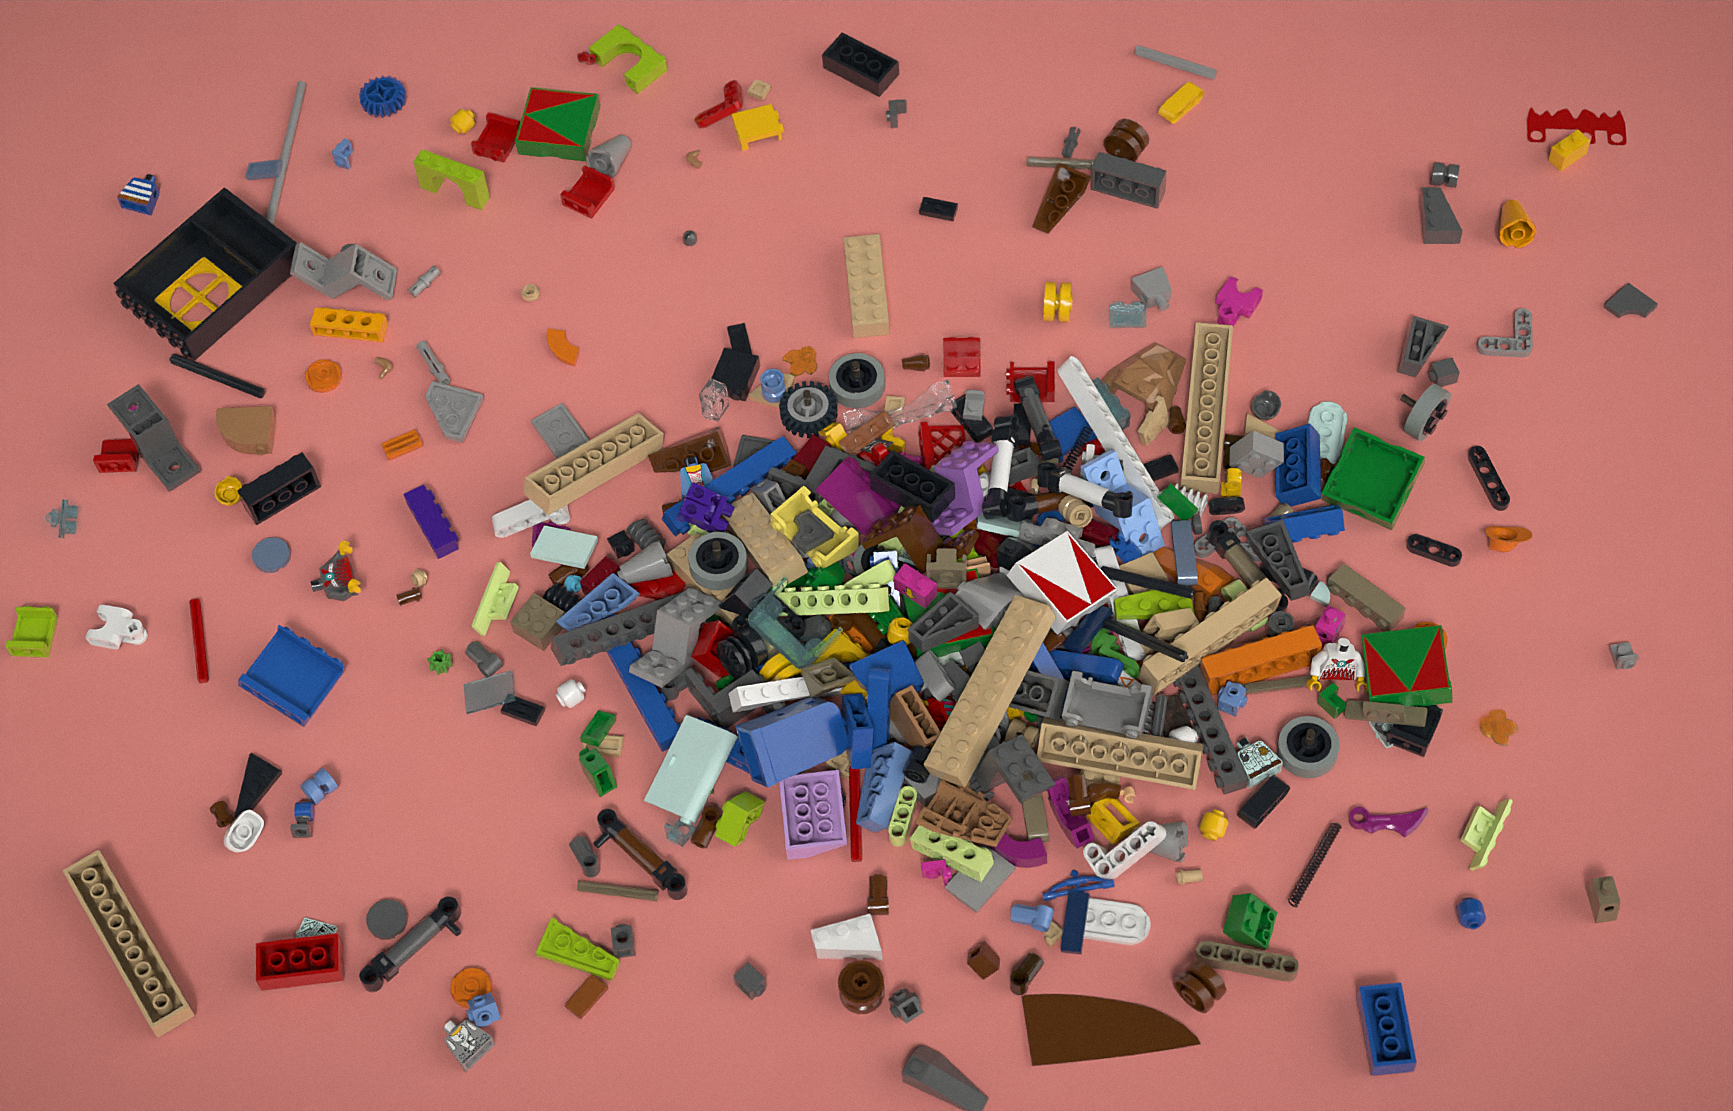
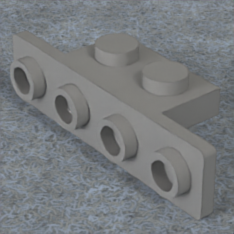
[1019,518,1095,559]

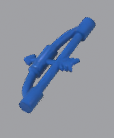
[1043,870,1115,901]

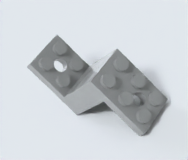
[290,242,398,301]
[629,588,721,688]

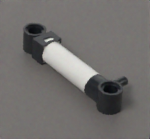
[982,414,1020,520]
[1037,462,1133,518]

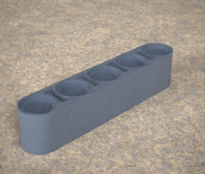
[1171,520,1198,586]

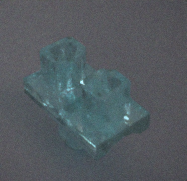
[46,499,78,538]

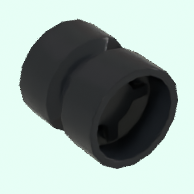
[902,745,931,784]

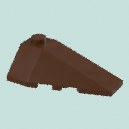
[1032,163,1091,234]
[648,426,731,473]

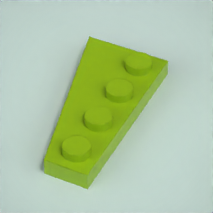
[1113,590,1194,620]
[536,917,620,981]

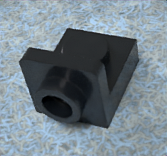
[607,530,635,559]

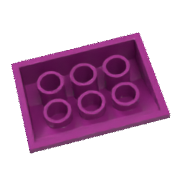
[815,456,901,535]

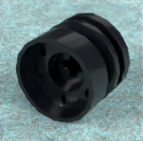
[716,627,768,678]

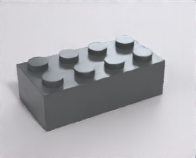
[1091,152,1167,209]
[1008,671,1069,720]

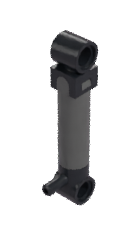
[1014,375,1062,461]
[359,896,461,992]

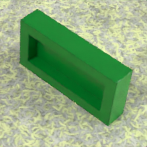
[1157,483,1198,520]
[580,710,616,747]

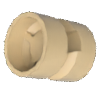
[1059,495,1093,528]
[1005,719,1041,750]

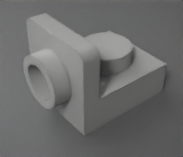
[963,390,985,421]
[1609,642,1639,670]

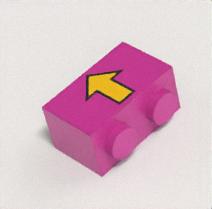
[893,564,938,609]

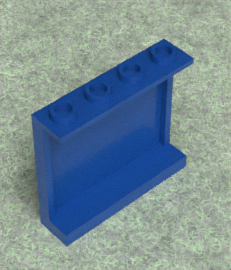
[238,625,345,727]

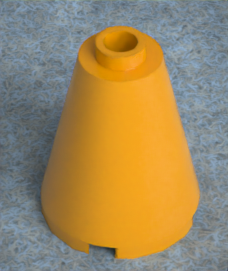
[1499,199,1536,248]

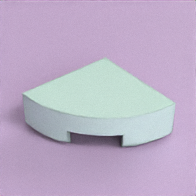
[1310,581,1330,607]

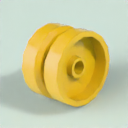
[1043,281,1073,323]
[759,651,805,682]

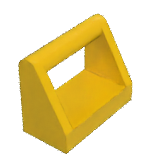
[1086,798,1140,845]

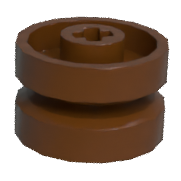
[1103,119,1149,162]
[1172,959,1227,1014]
[838,961,885,1014]

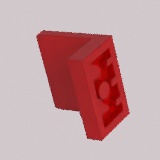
[943,337,981,377]
[93,439,138,473]

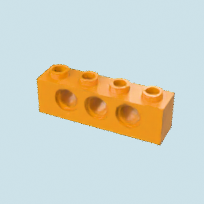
[310,307,388,342]

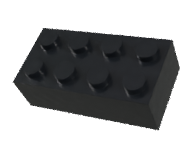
[822,32,899,97]
[869,450,955,523]
[237,452,321,526]

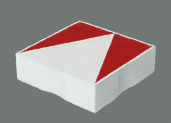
[1006,531,1118,635]

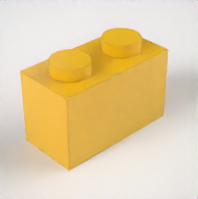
[1548,129,1590,171]

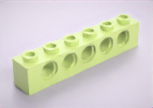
[777,584,889,616]

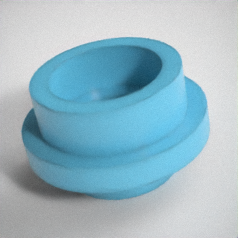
[564,575,582,594]

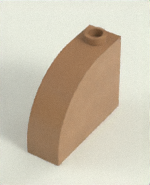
[216,406,276,455]
[890,685,941,747]

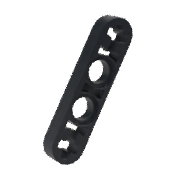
[1468,446,1510,511]

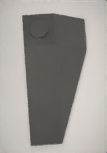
[902,1044,988,1111]

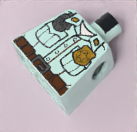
[1236,738,1283,789]

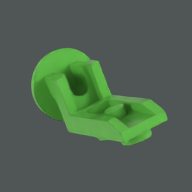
[1091,628,1141,680]

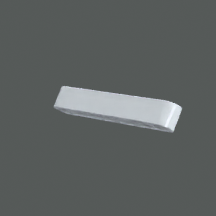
[1093,545,1148,661]

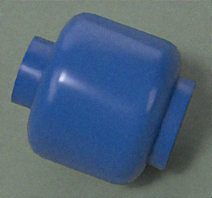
[1456,897,1486,929]

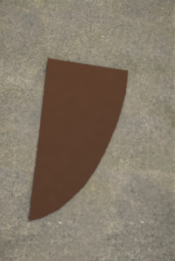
[1022,994,1201,1066]

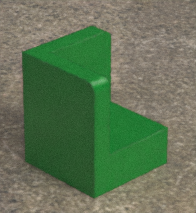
[1317,683,1347,719]

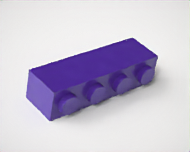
[403,484,459,559]

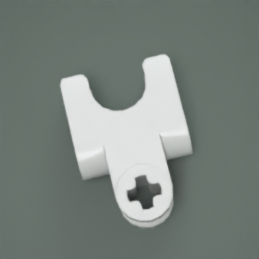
[85,605,148,650]

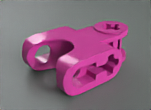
[1215,276,1263,327]

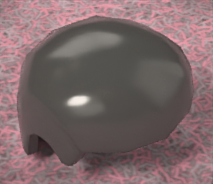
[1251,390,1281,421]

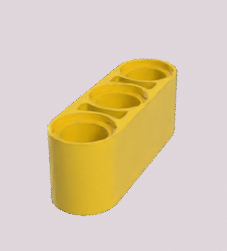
[1158,81,1205,124]

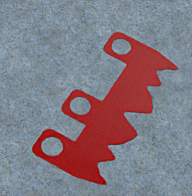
[1527,107,1627,145]

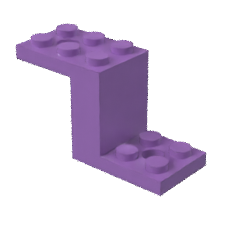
[931,441,999,536]

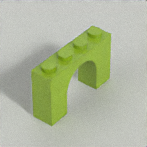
[589,24,667,94]
[413,149,490,210]

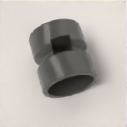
[1431,162,1460,188]
[1267,611,1294,638]

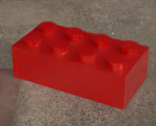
[256,933,344,991]

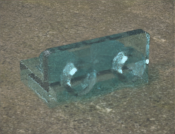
[1109,302,1147,328]

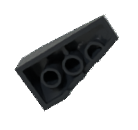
[997,537,1038,571]

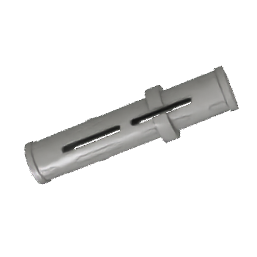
[416,341,451,385]

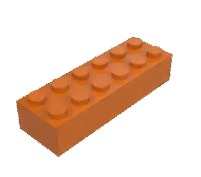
[1200,625,1322,696]

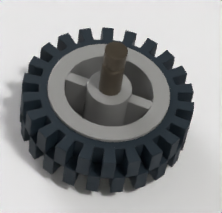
[779,381,838,438]

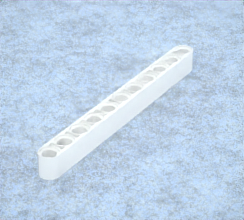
[1057,356,1174,531]

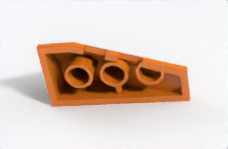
[1154,547,1234,604]

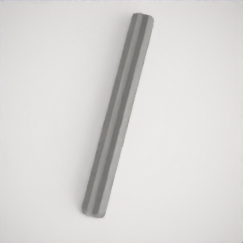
[1135,45,1217,80]

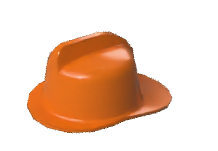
[1485,526,1533,552]

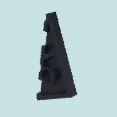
[233,753,282,821]

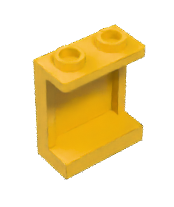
[731,104,784,151]

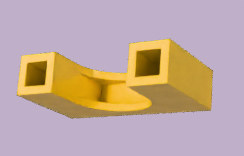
[801,629,872,705]

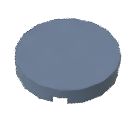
[252,537,291,573]

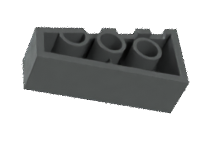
[1246,520,1310,601]

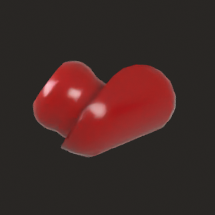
[577,51,596,65]

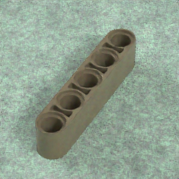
[1021,773,1049,843]
[1195,941,1299,982]

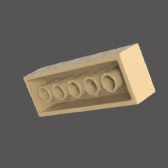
[844,234,890,338]
[721,492,808,592]

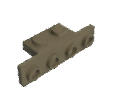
[1345,700,1427,727]

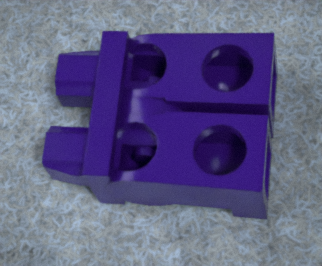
[676,482,735,533]

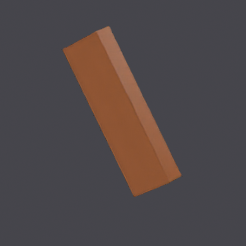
[838,410,895,455]

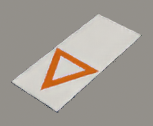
[1118,671,1142,690]

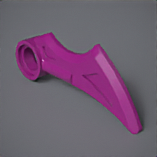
[1348,807,1429,838]

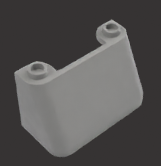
[955,573,1026,630]
[1062,671,1153,739]

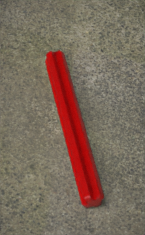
[189,598,209,684]
[849,766,862,862]

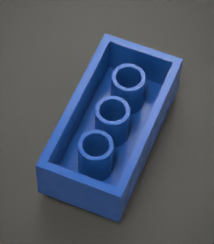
[1276,424,1321,507]
[1357,983,1417,1076]

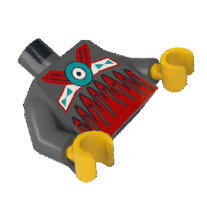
[310,540,361,602]

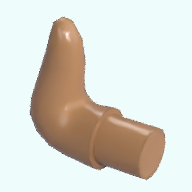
[686,150,702,169]
[375,357,393,379]

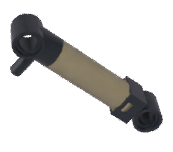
[1207,520,1288,616]

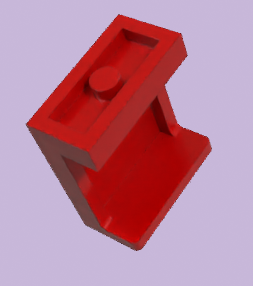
[471,112,520,163]
[560,165,615,219]
[1006,361,1055,402]

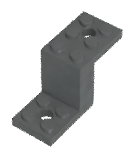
[107,384,201,492]
[768,446,877,504]
[685,668,786,728]
[973,734,1055,804]

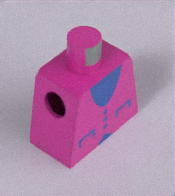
[1315,606,1346,650]

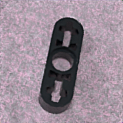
[1406,534,1462,567]

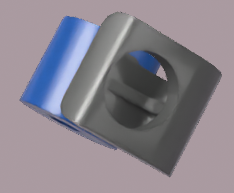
[290,802,314,838]

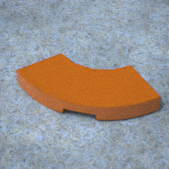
[547,328,579,366]

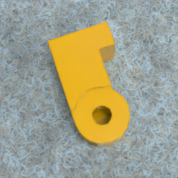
[1221,468,1242,498]

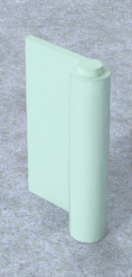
[644,715,738,826]

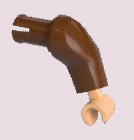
[1087,781,1136,805]

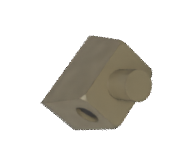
[1585,876,1620,923]

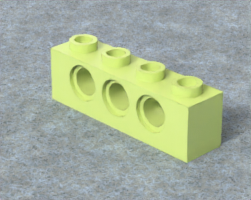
[910,825,994,882]

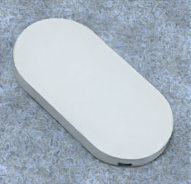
[1084,898,1151,945]

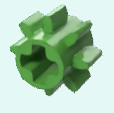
[428,650,453,675]

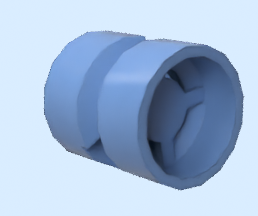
[760,369,786,403]
[300,768,338,805]

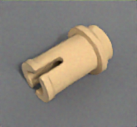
[1176,869,1203,886]

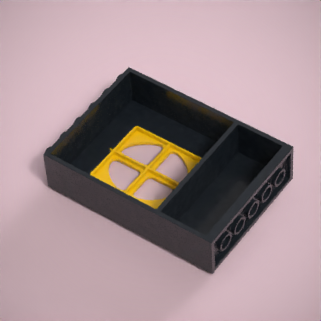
[113,187,297,361]

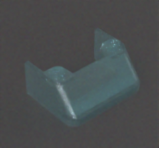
[748,576,843,670]

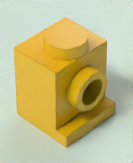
[818,422,847,451]

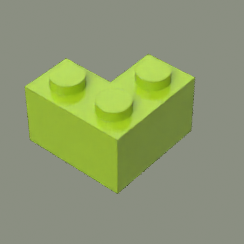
[715,791,765,847]

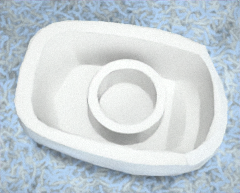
[223,810,264,852]

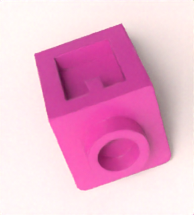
[921,860,952,886]

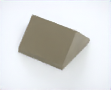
[801,657,856,698]

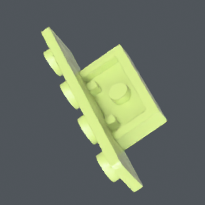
[472,562,519,636]
[1460,798,1513,871]

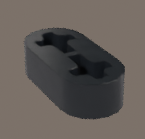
[1208,497,1245,515]

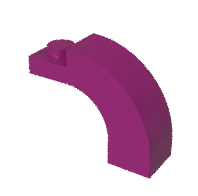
[1047,775,1095,848]
[989,833,1047,868]

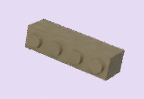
[1327,563,1406,631]

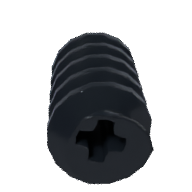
[543,583,582,613]

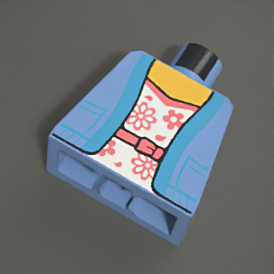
[680,457,713,500]

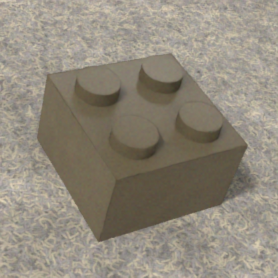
[510,593,565,651]

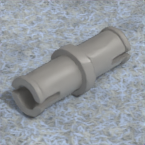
[408,265,441,298]

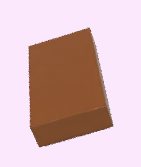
[565,974,608,1019]

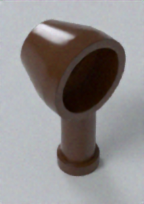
[831,613,853,632]

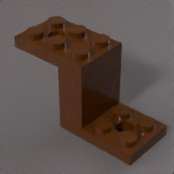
[861,505,979,574]

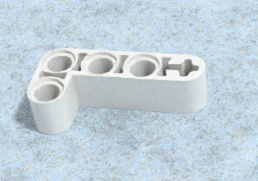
[492,500,570,538]
[1083,822,1166,880]

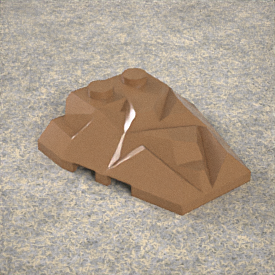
[1099,342,1186,414]
[915,779,1013,847]

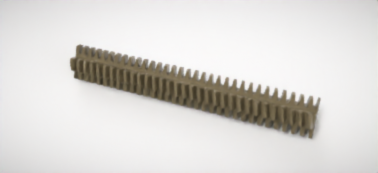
[1027,156,1095,170]
[1242,675,1320,695]
[577,879,658,902]

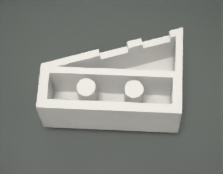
[811,914,883,960]

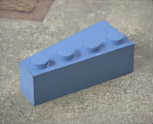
[856,742,911,833]

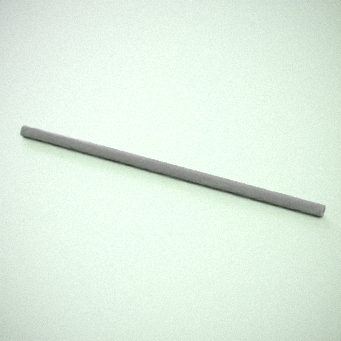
[266,81,306,225]

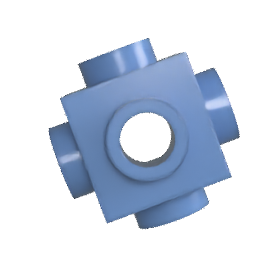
[1218,681,1248,717]
[466,992,501,1028]

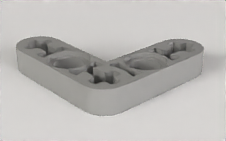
[1477,308,1533,358]
[1194,517,1261,562]

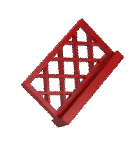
[918,422,966,470]

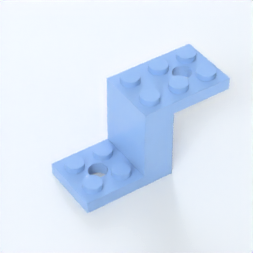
[1080,449,1165,557]

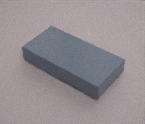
[245,159,283,180]

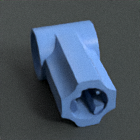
[1010,903,1054,932]

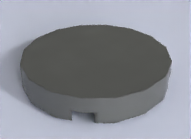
[366,900,408,940]

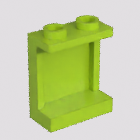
[5,606,58,658]

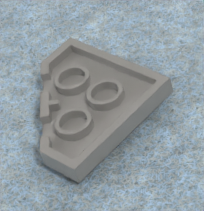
[425,381,484,443]

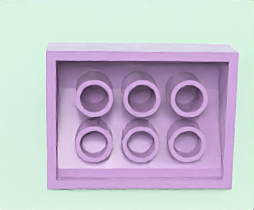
[779,770,847,860]

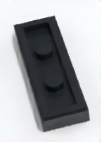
[1013,403,1031,445]

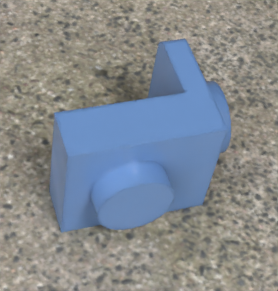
[332,138,353,170]

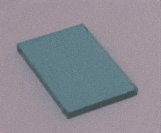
[464,671,515,714]

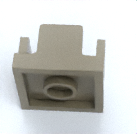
[926,549,967,589]

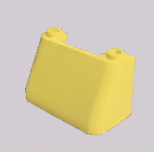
[771,486,859,568]

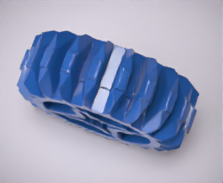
[359,75,406,118]

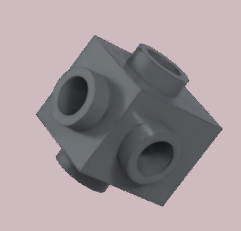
[888,988,923,1023]

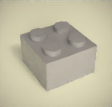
[1230,431,1284,478]

